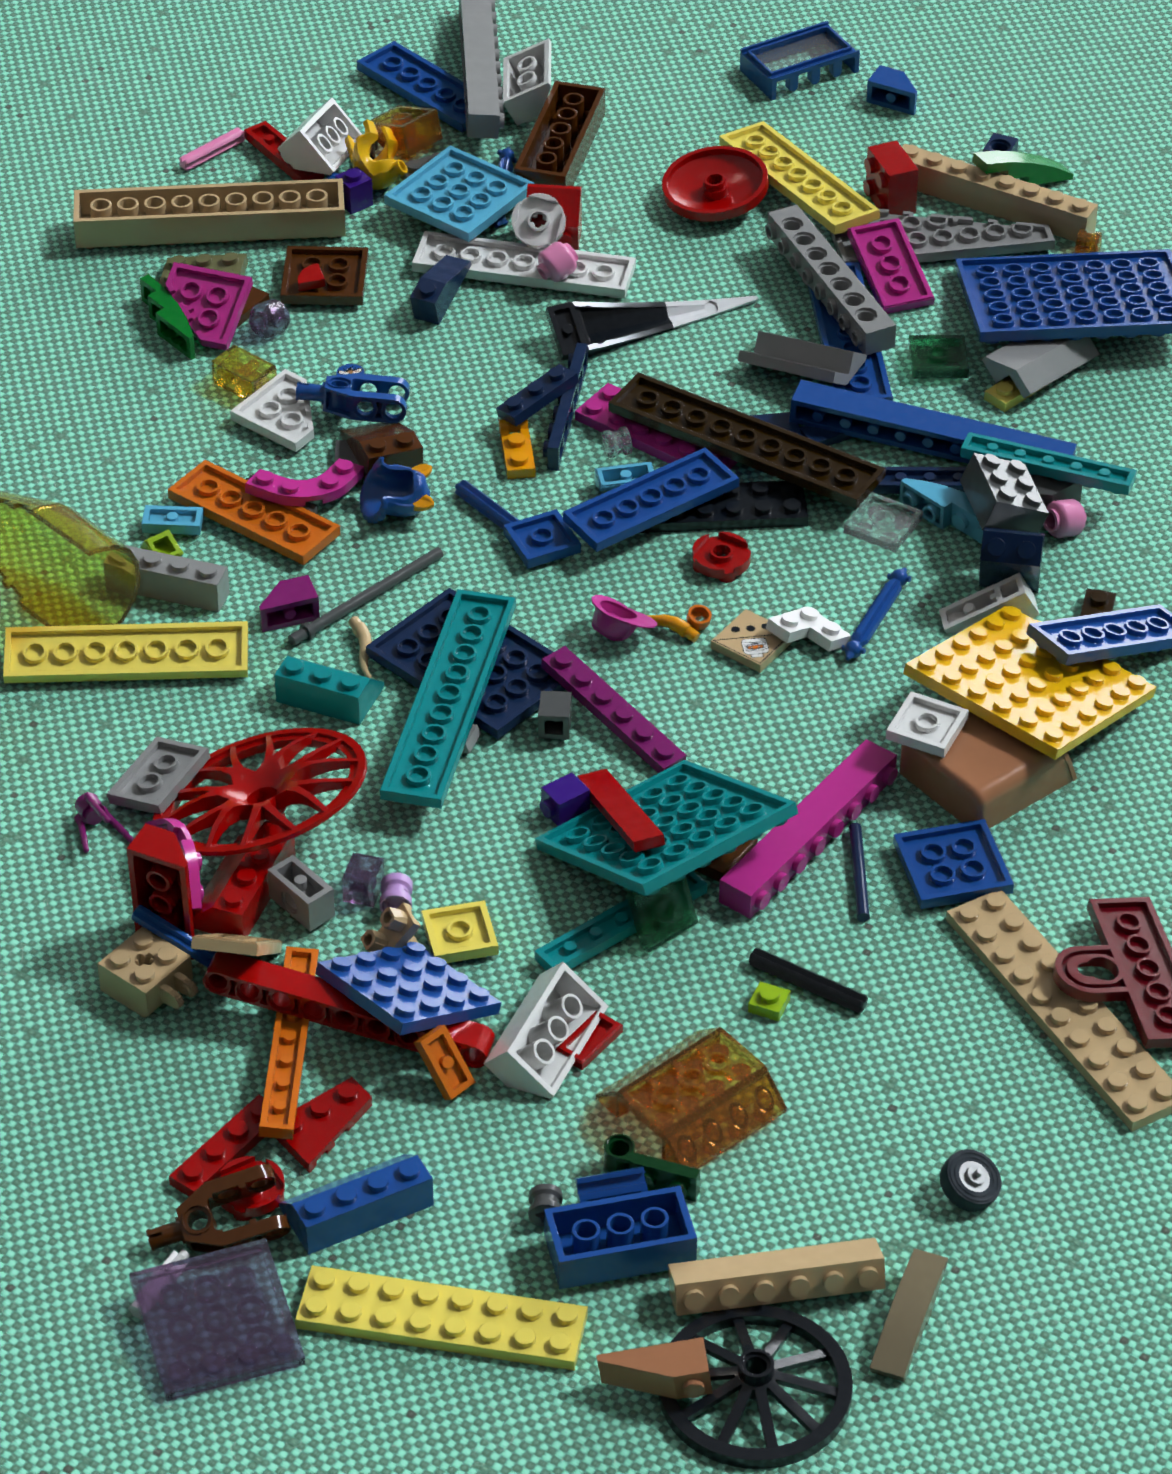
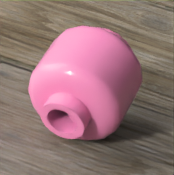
[537,242,578,282]
[1043,499,1087,538]

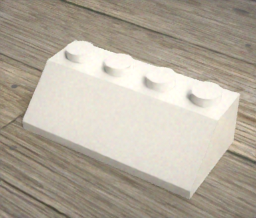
[277,98,362,175]
[484,962,609,1099]

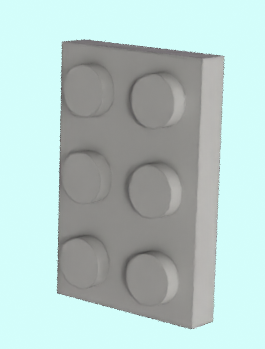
[107,736,211,814]

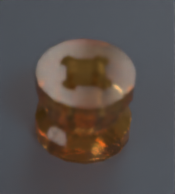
[1075,228,1102,253]

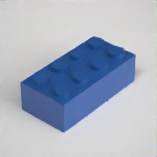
[544,1186,697,1290]

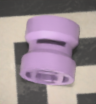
[380,873,413,912]

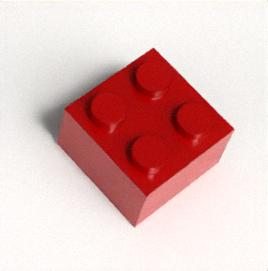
[863,140,919,215]

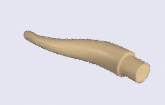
[348,616,372,678]

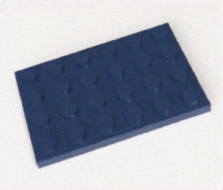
[366,588,566,739]

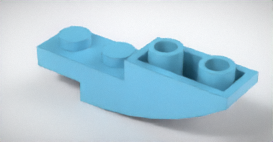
[899,478,983,544]

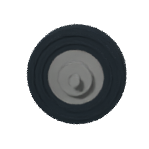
[940,1149,1002,1212]

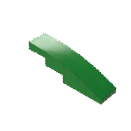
[972,151,1074,185]
[140,274,196,360]

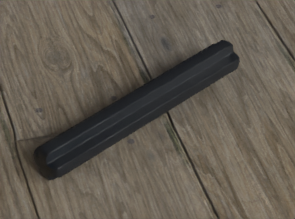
[749,948,868,1013]

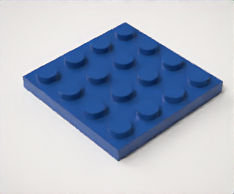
[315,942,502,1035]

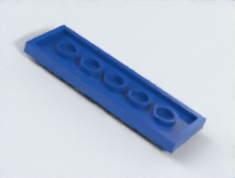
[357,41,466,133]
[563,448,740,552]
[1026,604,1172,666]

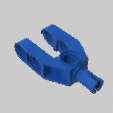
[296,373,410,423]

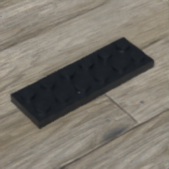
[640,481,808,533]

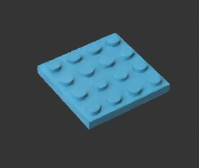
[384,145,534,242]

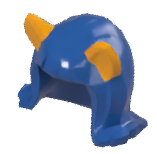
[359,456,434,524]

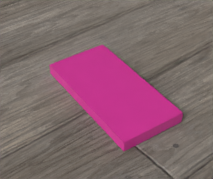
[847,218,935,314]

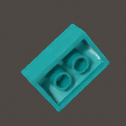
[274,656,385,725]

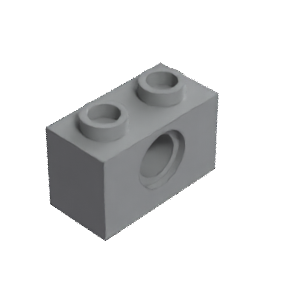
[268,855,335,931]

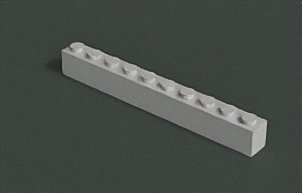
[458,0,505,139]

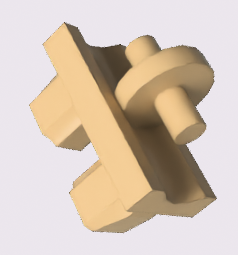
[361,902,421,952]

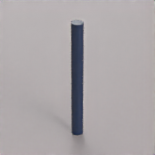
[849,823,870,922]

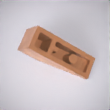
[596,1337,713,1399]

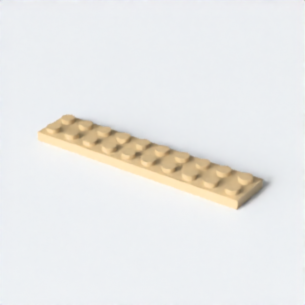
[946,891,1172,1132]

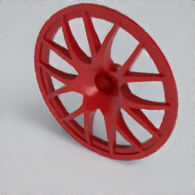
[153,728,367,856]

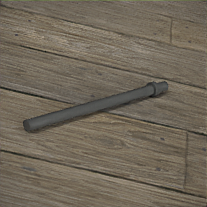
[288,547,443,646]

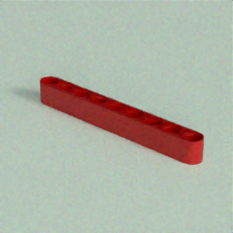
[203,952,495,1068]

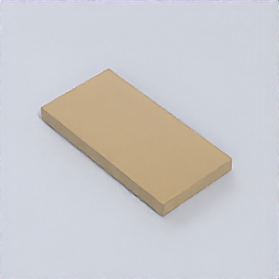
[191,933,282,956]

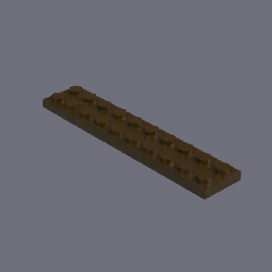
[609,372,886,509]

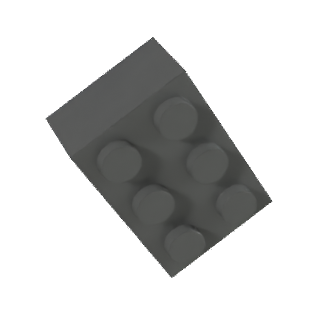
[960,453,1049,533]

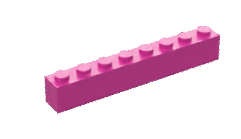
[719,739,898,919]

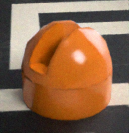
[687,605,712,631]

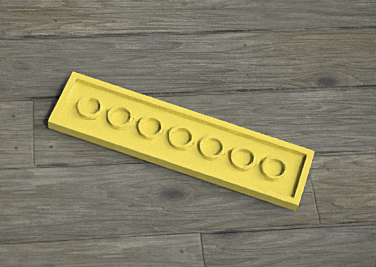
[719,121,880,235]
[3,621,248,684]
[295,1265,588,1371]

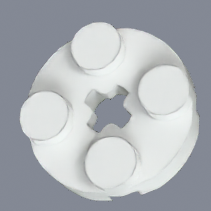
[511,193,566,249]

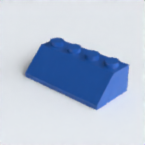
[279,1154,434,1255]

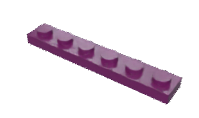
[541,646,687,773]

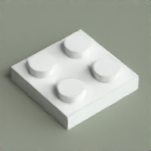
[886,691,969,758]

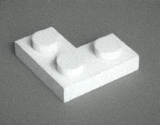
[766,606,851,652]

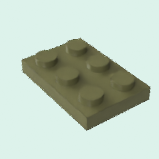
[159,252,248,290]

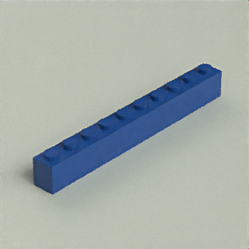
[789,380,1077,464]

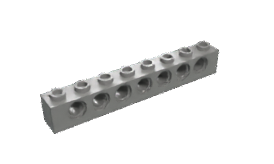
[765,205,896,355]

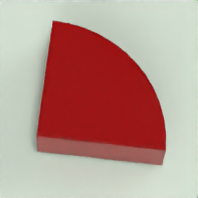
[298,263,325,291]

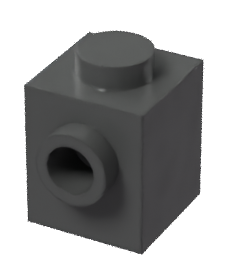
[538,691,572,740]

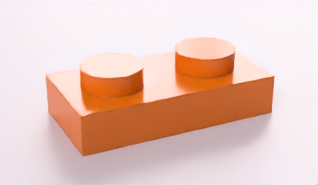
[414,1025,476,1100]

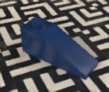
[410,255,472,325]

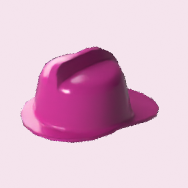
[591,595,657,641]

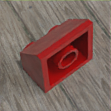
[527,183,582,250]

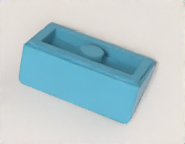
[594,462,654,491]

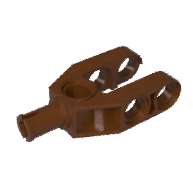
[146,1164,291,1255]

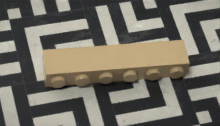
[668,1238,885,1316]

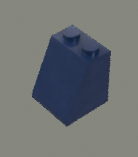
[979,527,1045,593]

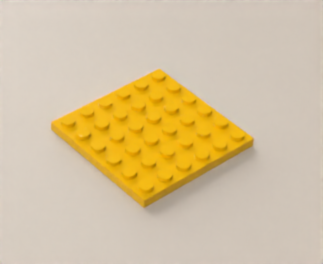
[903,605,1157,760]

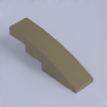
[870,1248,948,1382]

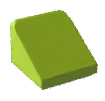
[140,529,184,557]

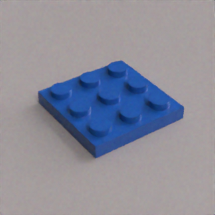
[893,819,1014,909]

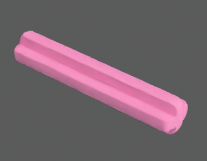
[179,127,245,171]

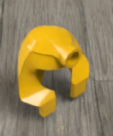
[345,119,408,190]

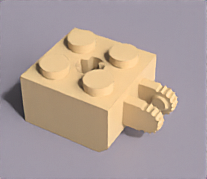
[97,927,198,1017]

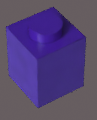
[335,167,373,214]
[540,772,590,826]

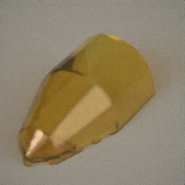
[0,491,141,626]

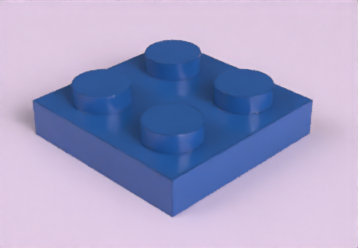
[503,509,581,569]

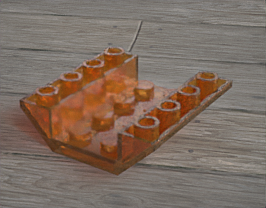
[596,1027,787,1169]

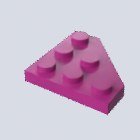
[165,262,253,351]

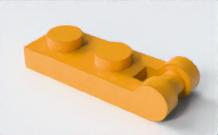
[499,419,536,479]

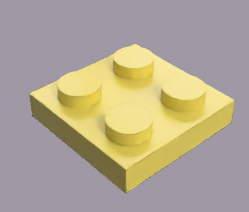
[421,900,499,963]

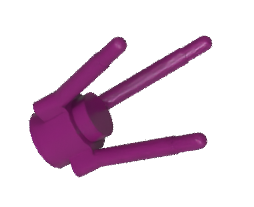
[74,792,134,853]

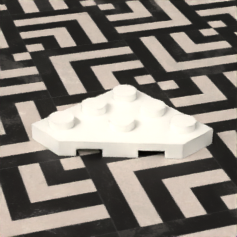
[230,369,314,452]

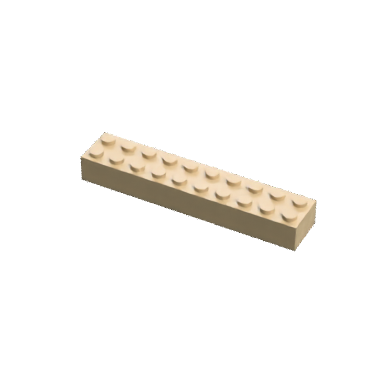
[73,178,346,249]

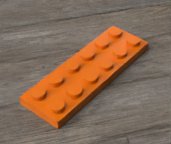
[168,460,340,565]

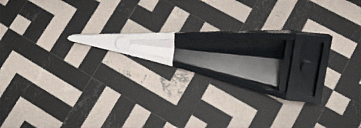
[545,296,758,361]

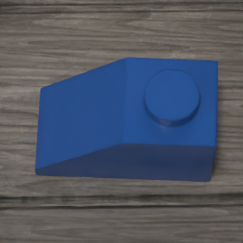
[866,65,917,115]

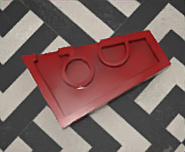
[276,1077,372,1173]

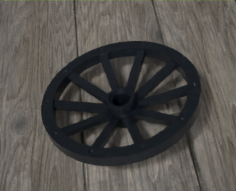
[658,1305,853,1469]

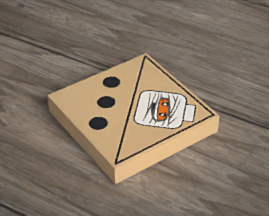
[711,609,794,673]

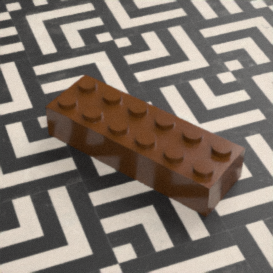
[514,81,605,198]

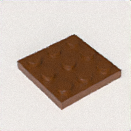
[280,246,369,306]

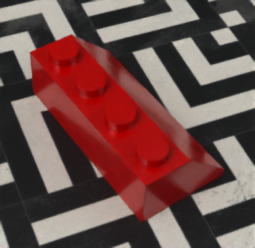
[192,822,296,936]
[126,823,195,960]

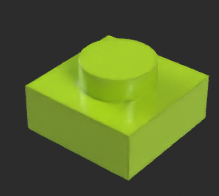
[748,981,791,1022]

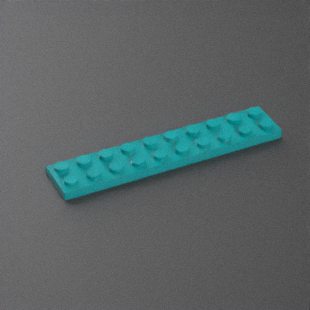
[380,589,516,809]

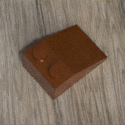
[340,422,423,479]

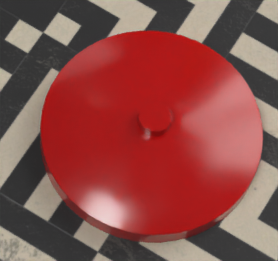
[662,146,769,222]

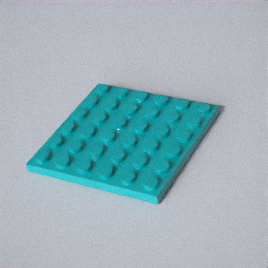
[535,760,799,896]

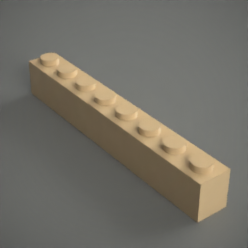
[902,144,1098,244]

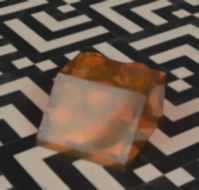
[370,105,443,159]

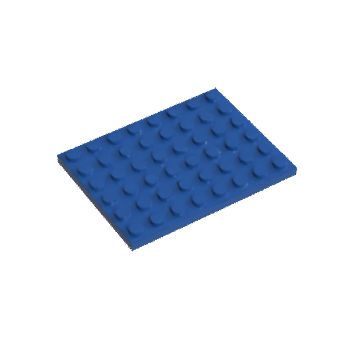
[955,249,1172,344]

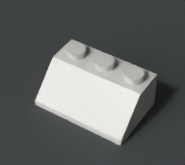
[502,39,551,126]

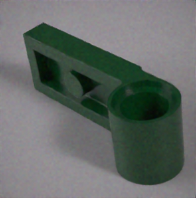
[604,1134,700,1202]

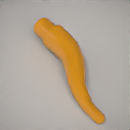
[647,614,700,643]

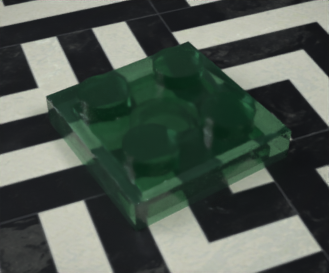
[908,335,969,379]
[626,877,698,952]

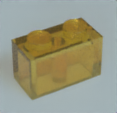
[211,345,277,399]

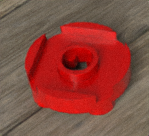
[692,532,751,583]
[219,1156,285,1221]

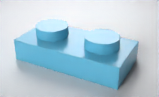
[141,505,204,535]

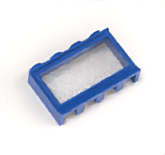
[740,21,860,101]

